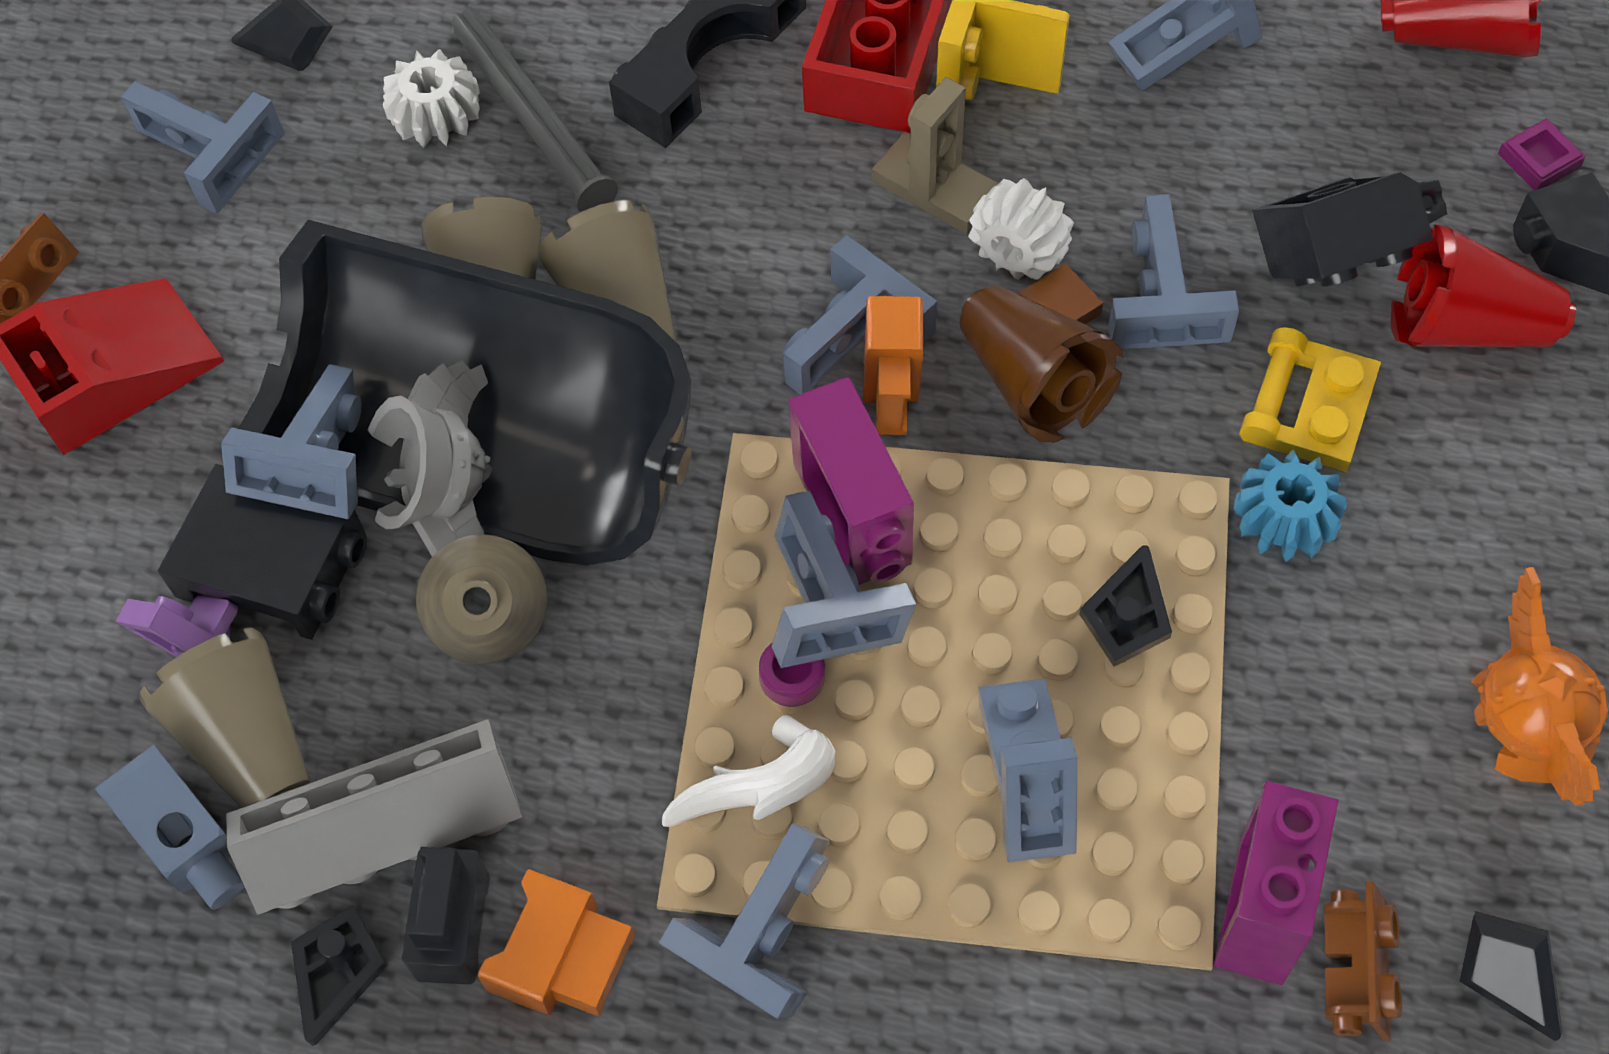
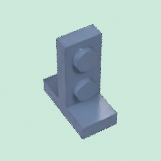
[1108,0,1262,91]
[121,81,285,214]
[1108,194,1239,349]
[783,234,937,395]
[221,364,362,519]
[772,491,916,668]
[979,679,1078,862]
[659,823,830,1019]

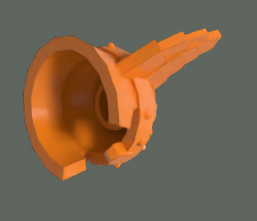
[1471,567,1608,805]

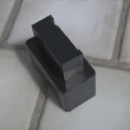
[402,847,490,985]

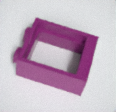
[788,376,914,585]
[1213,781,1339,985]

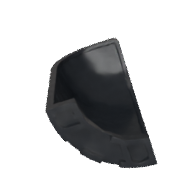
[238,220,692,566]

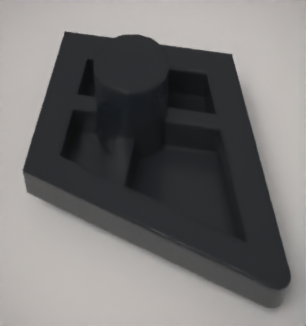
[231,0,333,71]
[1079,545,1172,667]
[291,905,387,1046]
[1459,911,1562,1041]

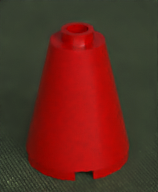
[1380,0,1541,58]
[1391,224,1576,347]

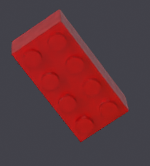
[802,0,952,133]

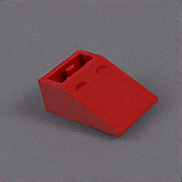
[0,278,224,456]

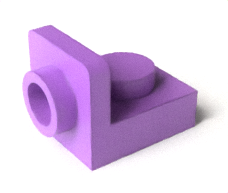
[115,596,238,657]

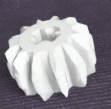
[383,49,480,148]
[968,178,1074,280]

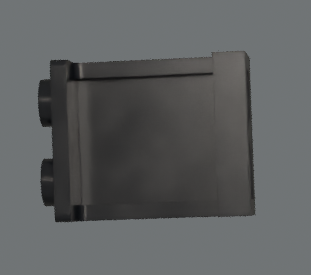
[157,464,367,640]

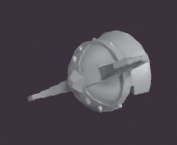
[368,360,492,557]

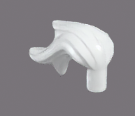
[662,715,836,827]

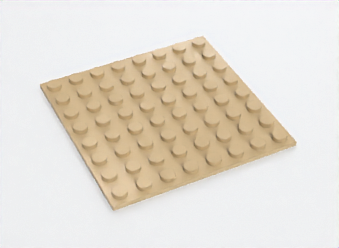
[657,433,1230,971]

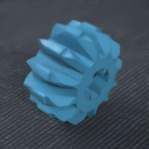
[1234,449,1347,562]

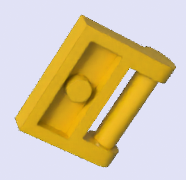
[1239,327,1381,472]

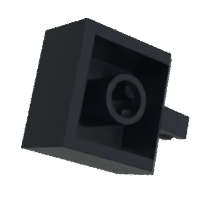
[1252,172,1448,287]

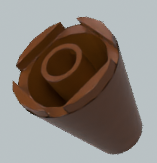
[960,285,1124,443]

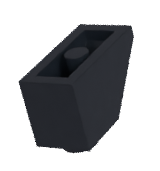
[1513,172,1609,295]

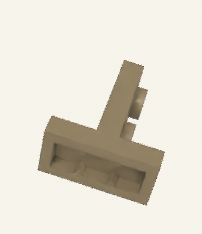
[871,77,999,235]

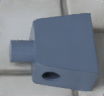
[95,744,245,910]

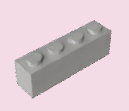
[226,719,522,915]

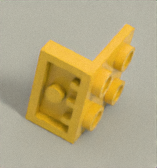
[936,0,1070,101]

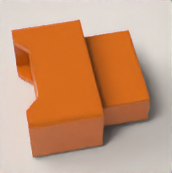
[863,296,923,435]
[478,869,635,1017]

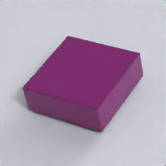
[1498,118,1586,190]

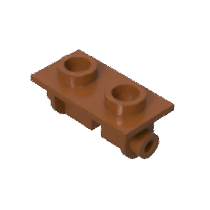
[0,212,79,324]
[1324,881,1402,1041]

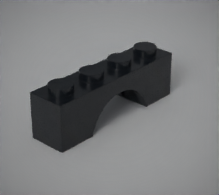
[609,0,806,148]

